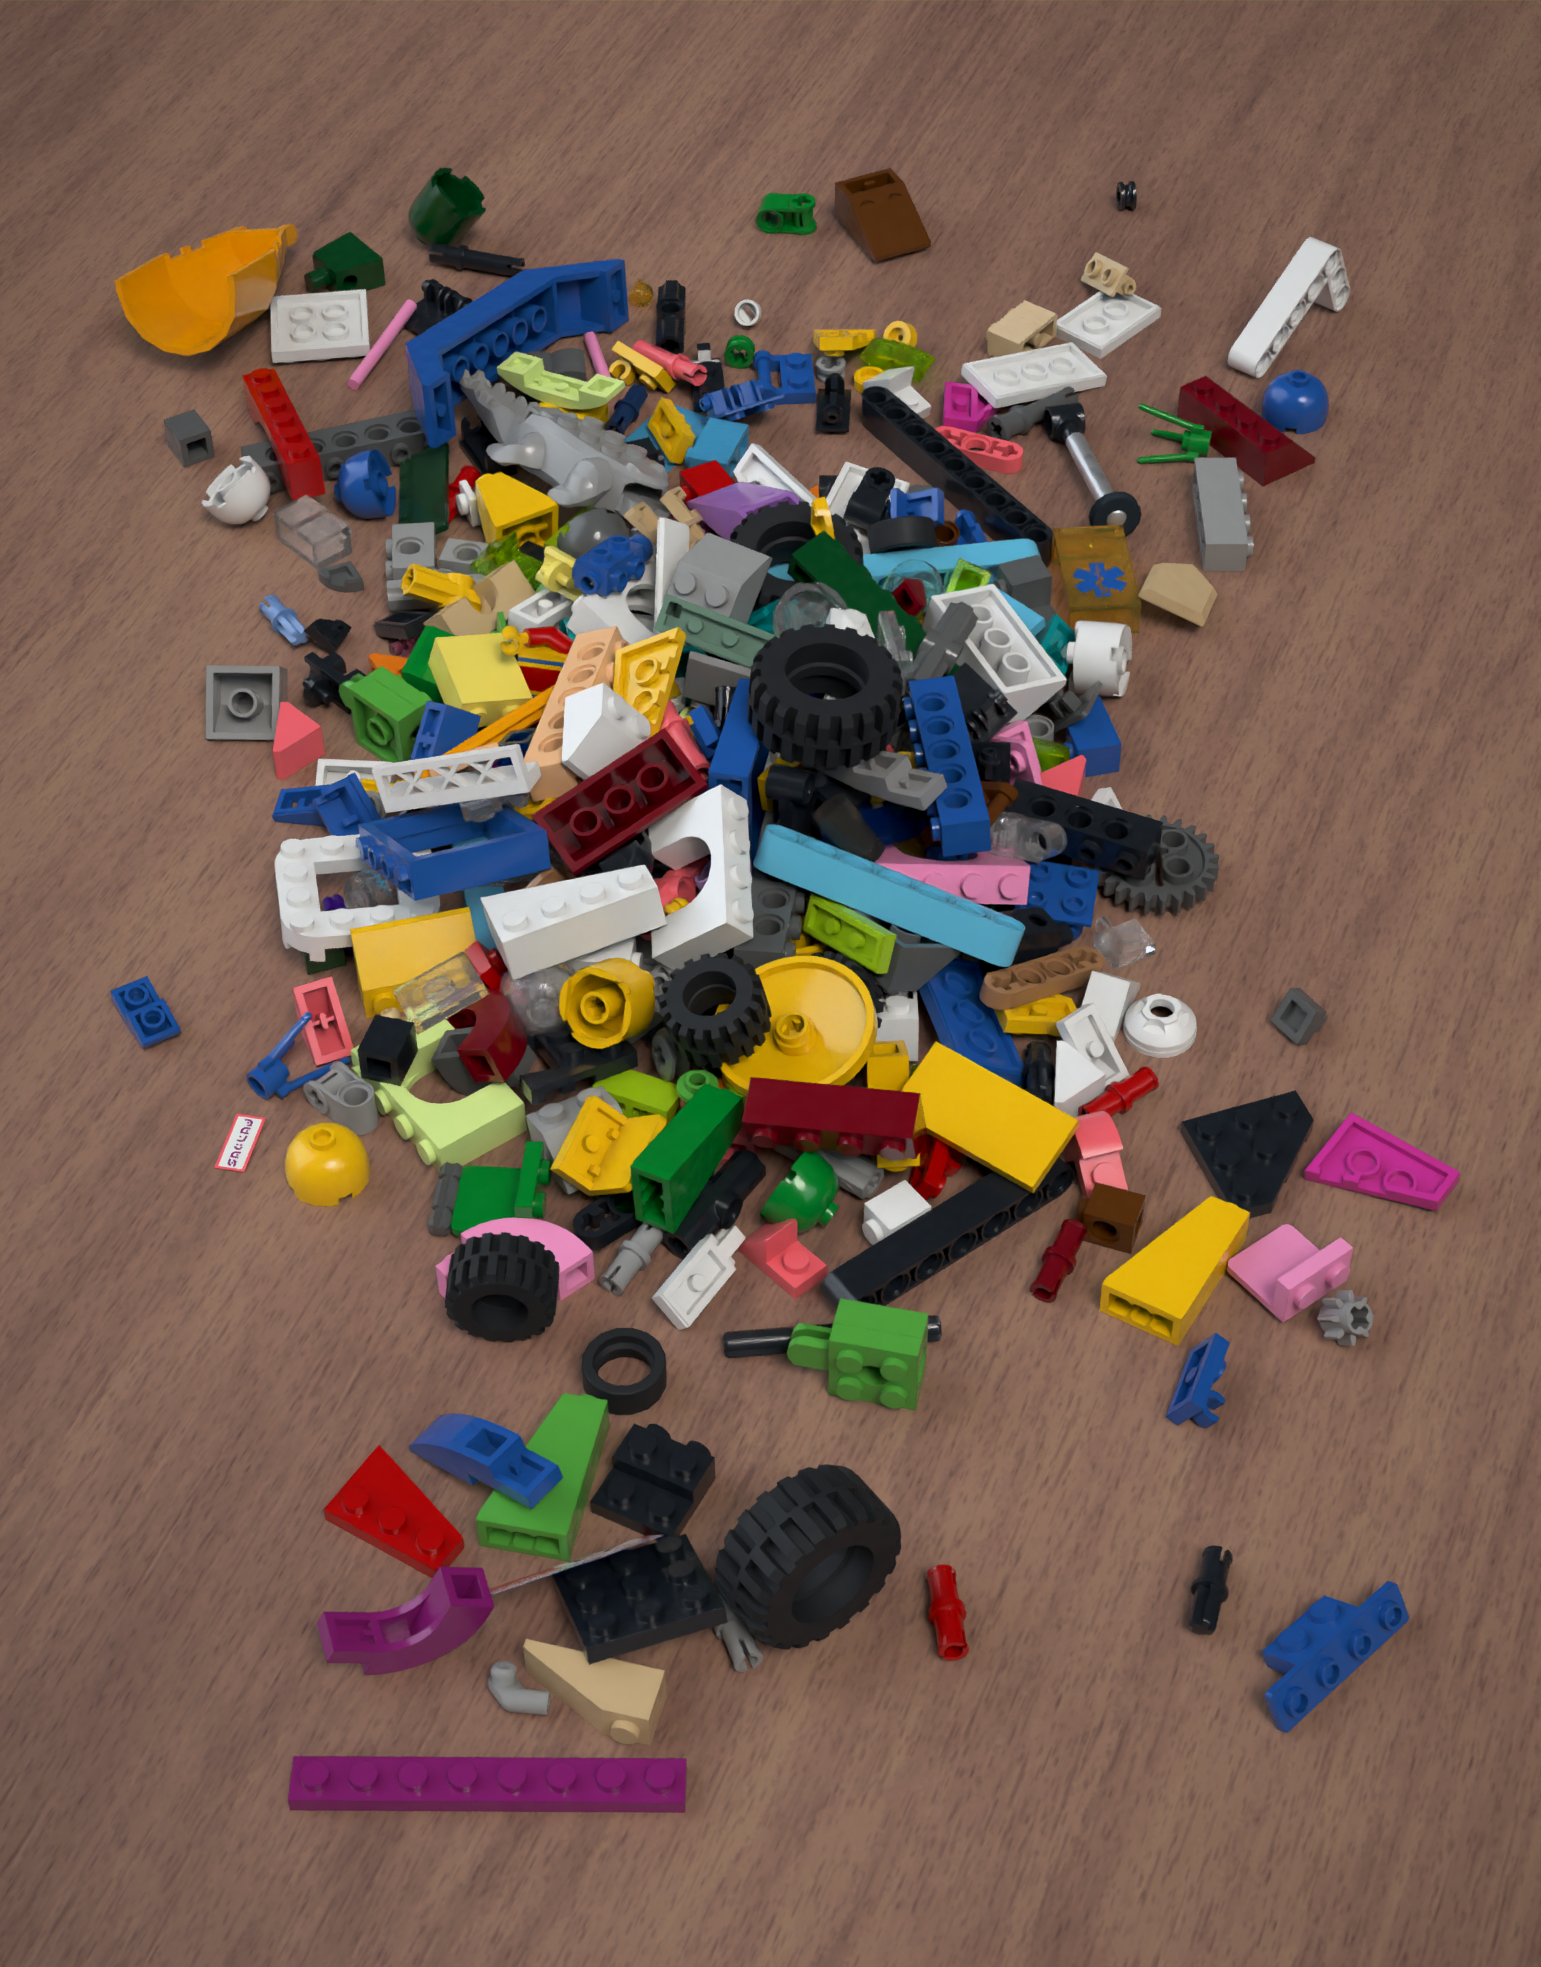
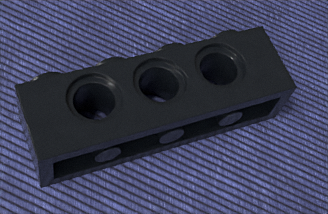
[999,778,1163,880]

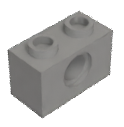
[386,522,437,581]

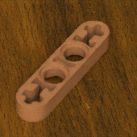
[979,946,1105,1010]

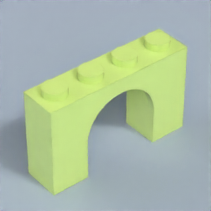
[350,1006,527,1172]

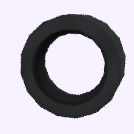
[867,516,937,554]
[582,1328,667,1415]

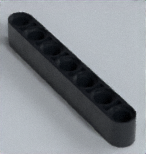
[819,1157,1075,1311]

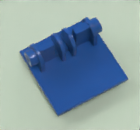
[699,379,784,423]
[1014,858,1100,941]

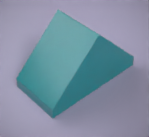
[1034,614,1076,675]

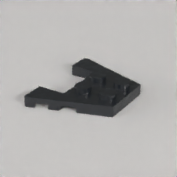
[520,1024,638,1105]

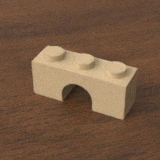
[423,560,536,636]

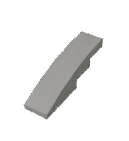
[814,750,947,811]

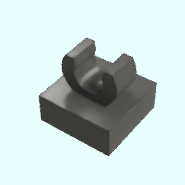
[1271,988,1328,1045]

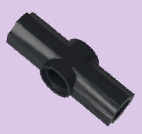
[656,280,686,355]
[663,1149,766,1260]

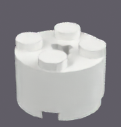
[1067,621,1132,697]

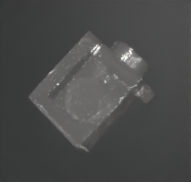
[1092,916,1156,970]

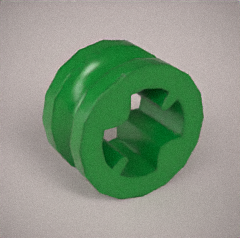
[724,335,755,369]

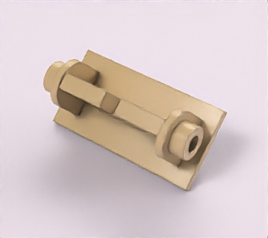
[1081,252,1136,297]

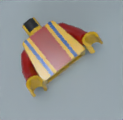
[500,625,573,738]

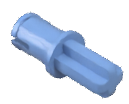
[259,595,308,646]

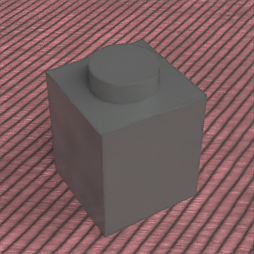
[164,409,215,468]

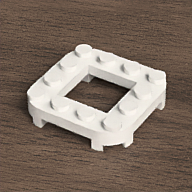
[275,834,441,962]

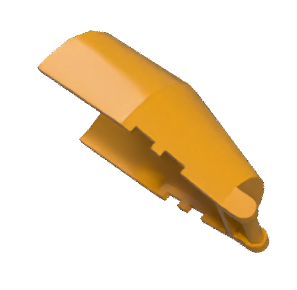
[114,224,297,356]

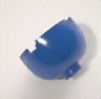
[1262,370,1329,434]
[334,449,396,520]

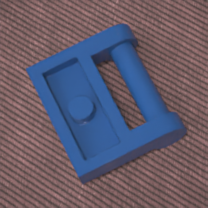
[753,350,816,405]

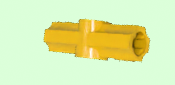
[401,564,481,613]

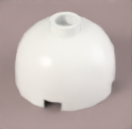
[202,456,271,525]

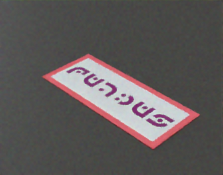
[214,1113,266,1172]

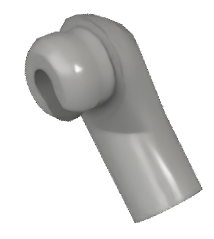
[488,1661,551,1716]

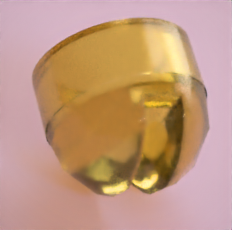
[628,279,653,307]

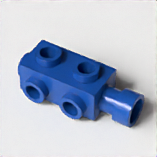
[572,534,653,596]

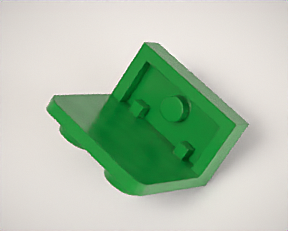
[451,1141,552,1236]

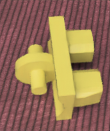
[535,546,594,602]

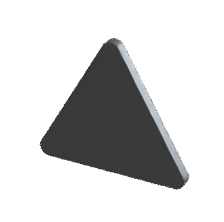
[1050,681,1103,733]

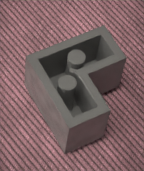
[994,555,1056,623]

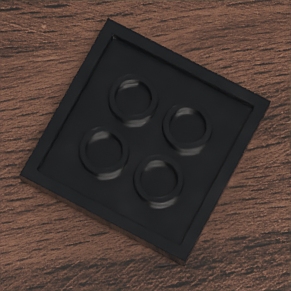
[552,1534,728,1664]

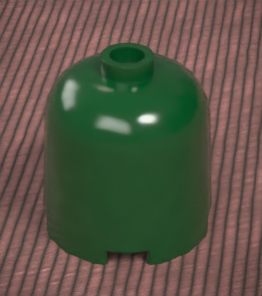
[408,168,486,246]

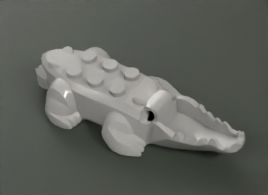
[459,369,671,519]

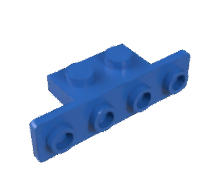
[1262,1581,1409,1733]

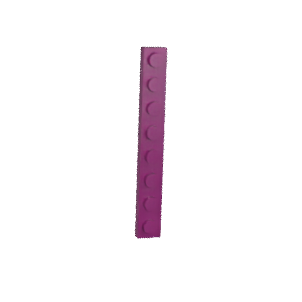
[288,1756,687,1813]

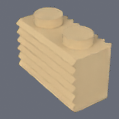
[986,300,1057,357]

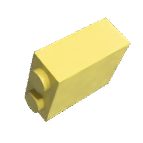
[428,633,533,728]

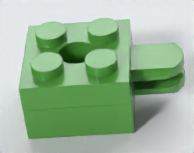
[339,666,432,763]
[787,1298,929,1410]

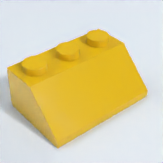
[350,907,484,1019]

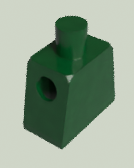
[304,232,386,292]

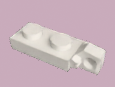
[652,1225,746,1330]

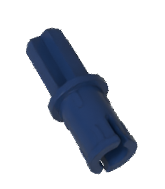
[604,384,648,435]

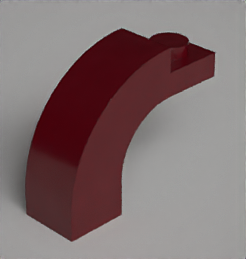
[434,987,527,1082]

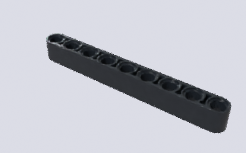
[862,386,1053,567]

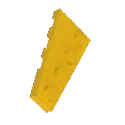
[613,627,687,738]

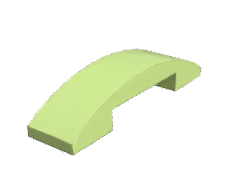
[496,352,625,409]

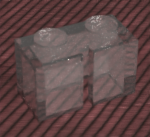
[273,494,352,570]

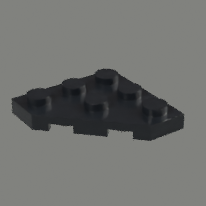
[1180,1090,1314,1219]

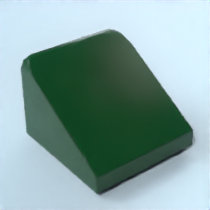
[300,947,346,975]

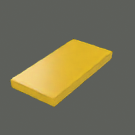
[901,1041,1079,1193]

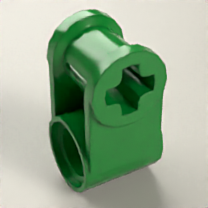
[756,193,817,235]

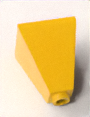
[476,472,559,569]

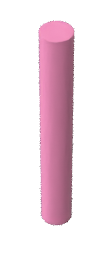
[584,332,611,377]

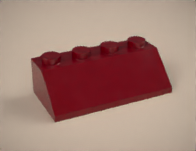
[1177,376,1315,487]
[531,728,709,876]
[742,1077,927,1161]

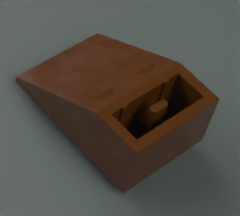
[835,168,931,262]

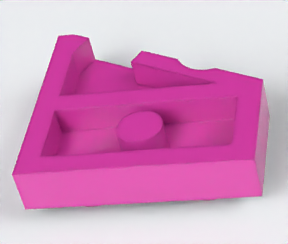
[942,381,1002,433]

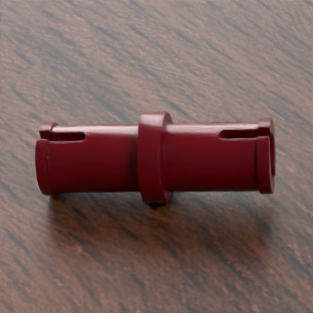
[1030,1219,1088,1303]

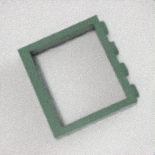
[653,594,780,669]

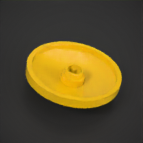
[715,955,878,1097]

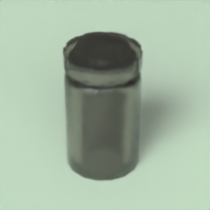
[813,794,885,862]

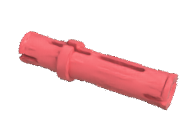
[632,340,707,386]
[660,700,711,782]

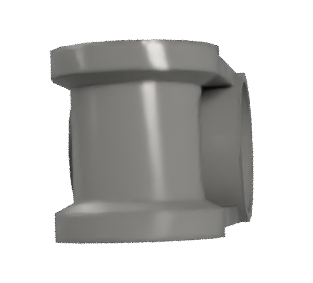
[303,1061,379,1135]

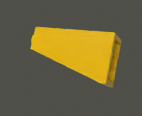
[1099,1196,1250,1346]

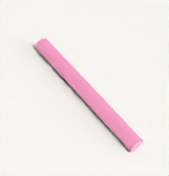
[347,299,417,390]

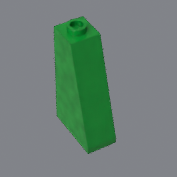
[630,1083,744,1234]

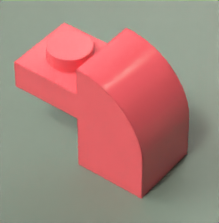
[1063,1111,1128,1198]

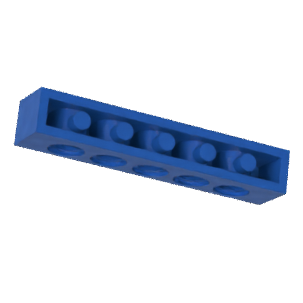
[903,675,991,857]

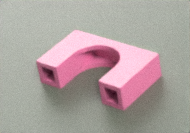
[851,842,1030,905]

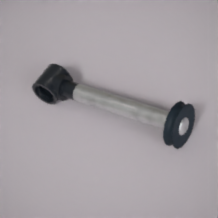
[1044,402,1141,540]

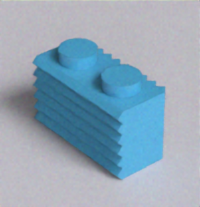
[685,417,749,478]

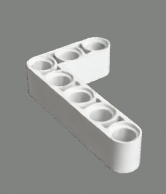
[1228,237,1350,378]

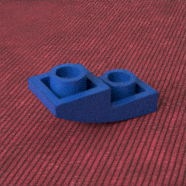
[110,976,181,1049]

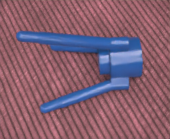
[246,1012,351,1100]

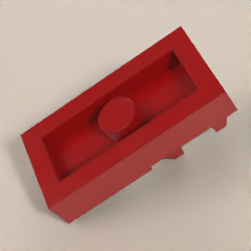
[908,1134,964,1200]

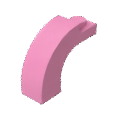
[435,1217,595,1301]

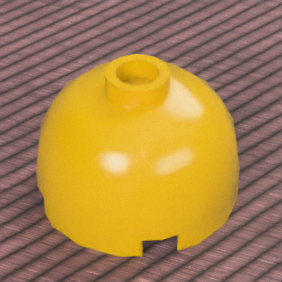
[285,1122,371,1207]

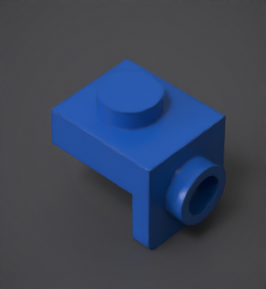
[887,488,944,527]

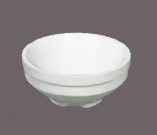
[1123,994,1197,1058]

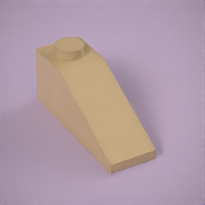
[523,1639,667,1746]

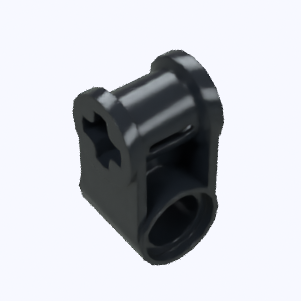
[843,467,895,530]

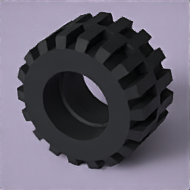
[659,953,772,1068]
[445,1232,560,1342]

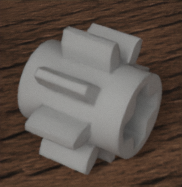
[1317,1290,1374,1346]

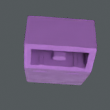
[686,481,803,540]

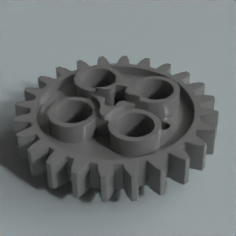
[1092,815,1219,915]

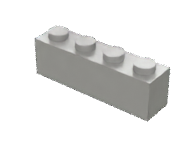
[1192,458,1254,571]

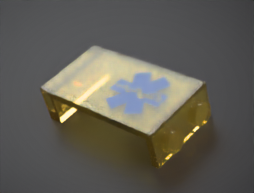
[1052,525,1142,633]

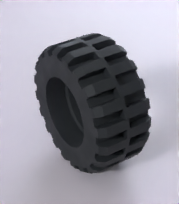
[729,501,864,627]
[747,624,903,770]
[715,1464,901,1650]

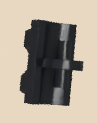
[302,651,366,715]

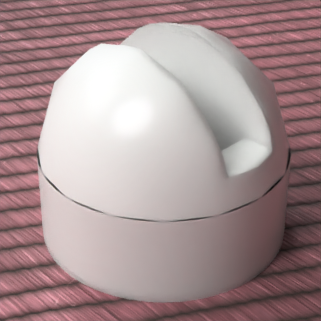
[734,300,762,326]

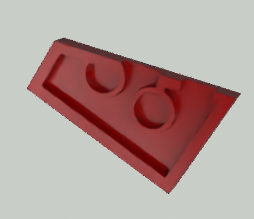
[324,1445,465,1578]

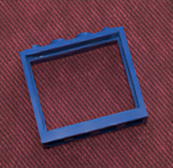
[708,678,769,867]
[355,797,551,901]

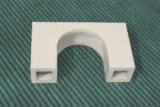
[566,560,656,645]
[648,784,754,970]

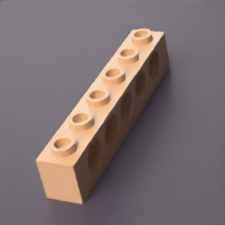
[524,626,629,802]

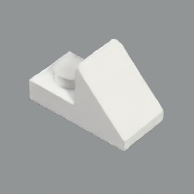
[863,366,931,418]
[1055,1003,1129,1092]

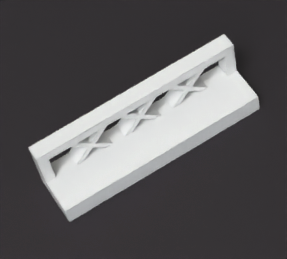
[372,744,542,813]

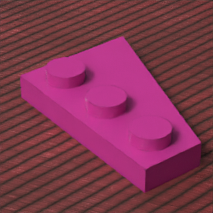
[1304,1112,1460,1211]

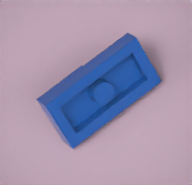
[1166,1333,1230,1428]

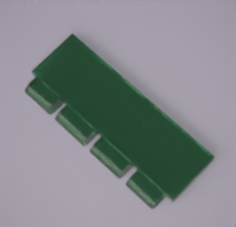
[399,442,449,535]

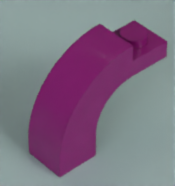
[317,1567,495,1675]

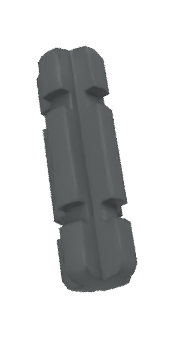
[427,1162,463,1237]

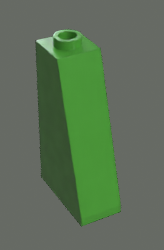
[476,1393,610,1562]

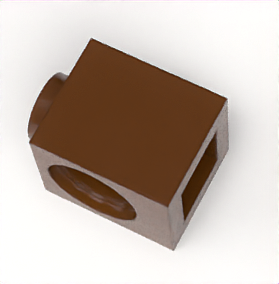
[1077,1182,1146,1254]

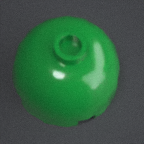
[760,1152,840,1233]

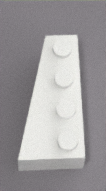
[480,864,667,980]

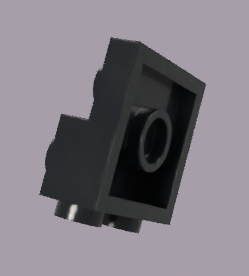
[590,1423,716,1541]

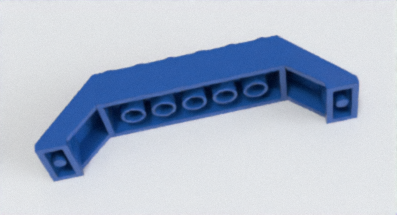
[405,259,629,448]

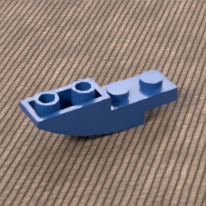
[409,1414,563,1509]

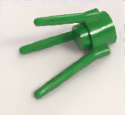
[1137,403,1212,464]

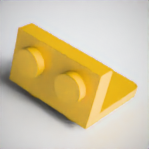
[550,1096,667,1196]

